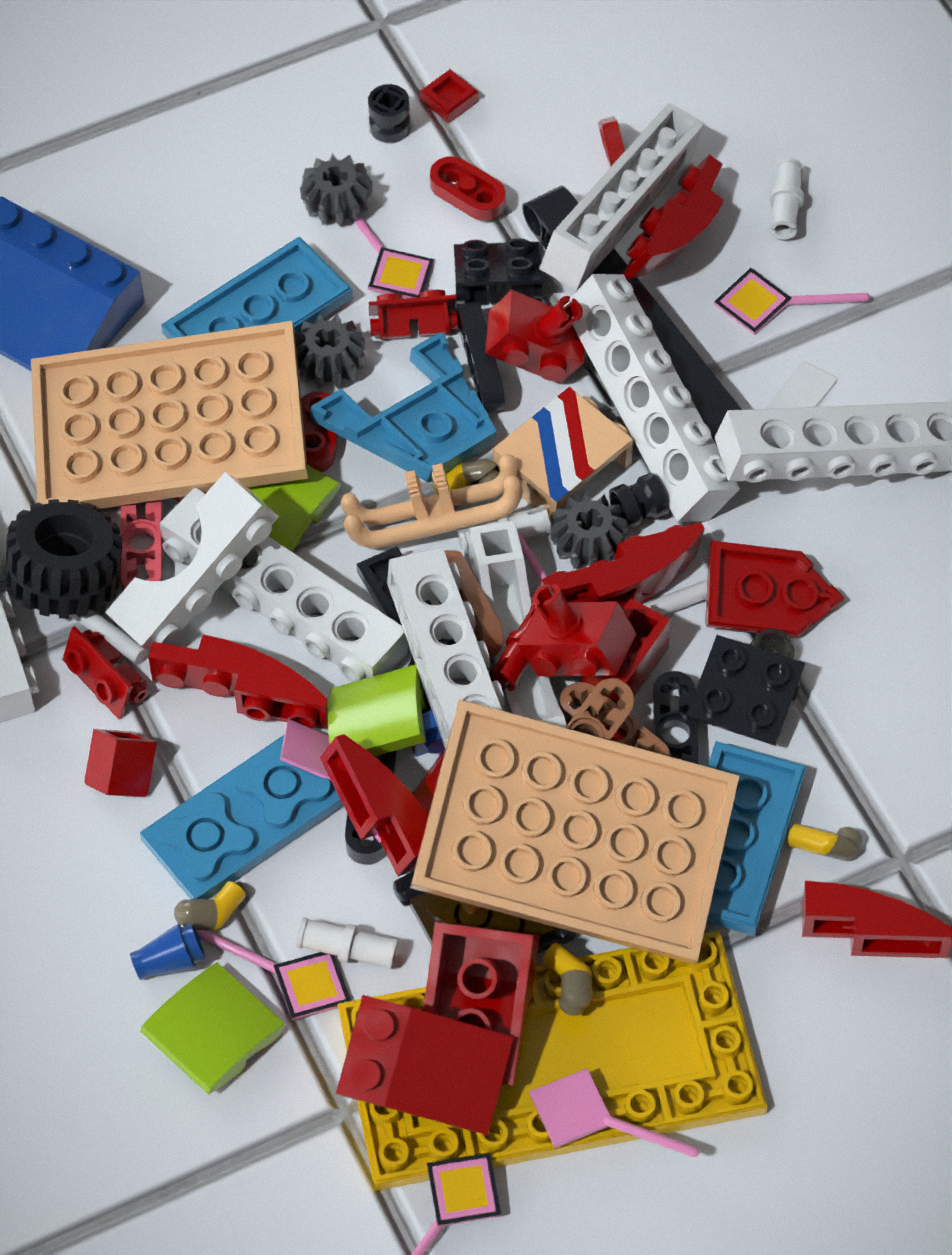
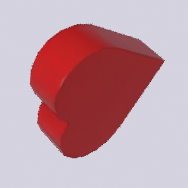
[598,116,625,167]

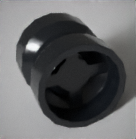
[368,84,410,143]
[609,472,669,530]

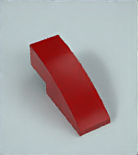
[320,734,429,876]
[801,880,952,958]

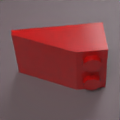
[423,922,540,1086]
[336,995,515,1136]

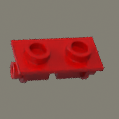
[369,290,458,340]
[62,626,149,720]

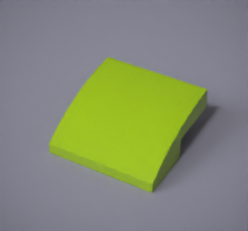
[247,465,341,552]
[328,664,426,756]
[140,962,285,1095]

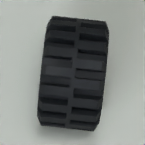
[5,499,122,618]

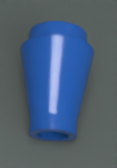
[130,923,206,980]

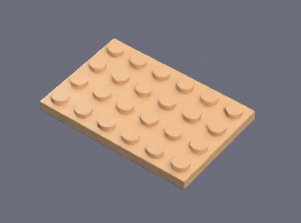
[31,321,308,509]
[410,699,739,964]

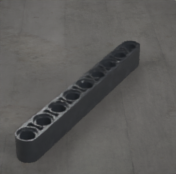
[522,185,742,448]

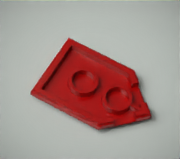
[705,540,845,638]

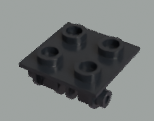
[454,238,543,304]
[686,635,805,746]

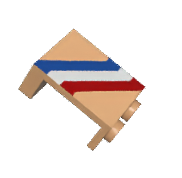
[493,387,633,524]

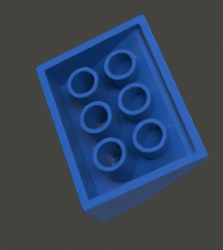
[0,196,145,371]

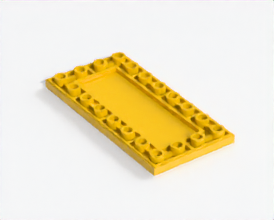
[338,930,768,1191]

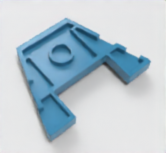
[309,332,497,483]

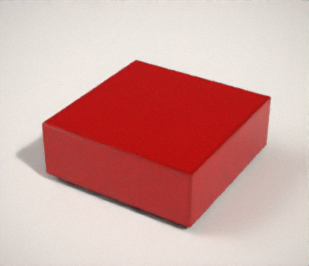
[420,69,479,123]

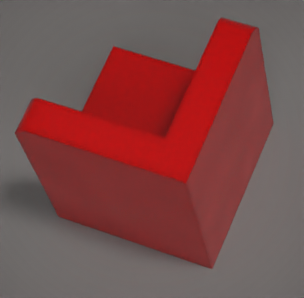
[84,729,157,797]

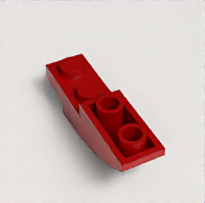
[623,154,724,279]
[539,522,705,610]
[148,634,328,730]

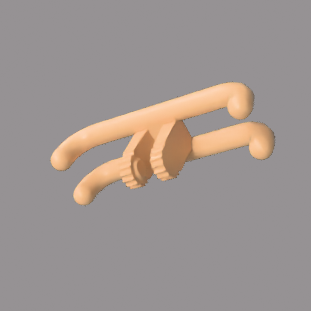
[340,454,522,549]

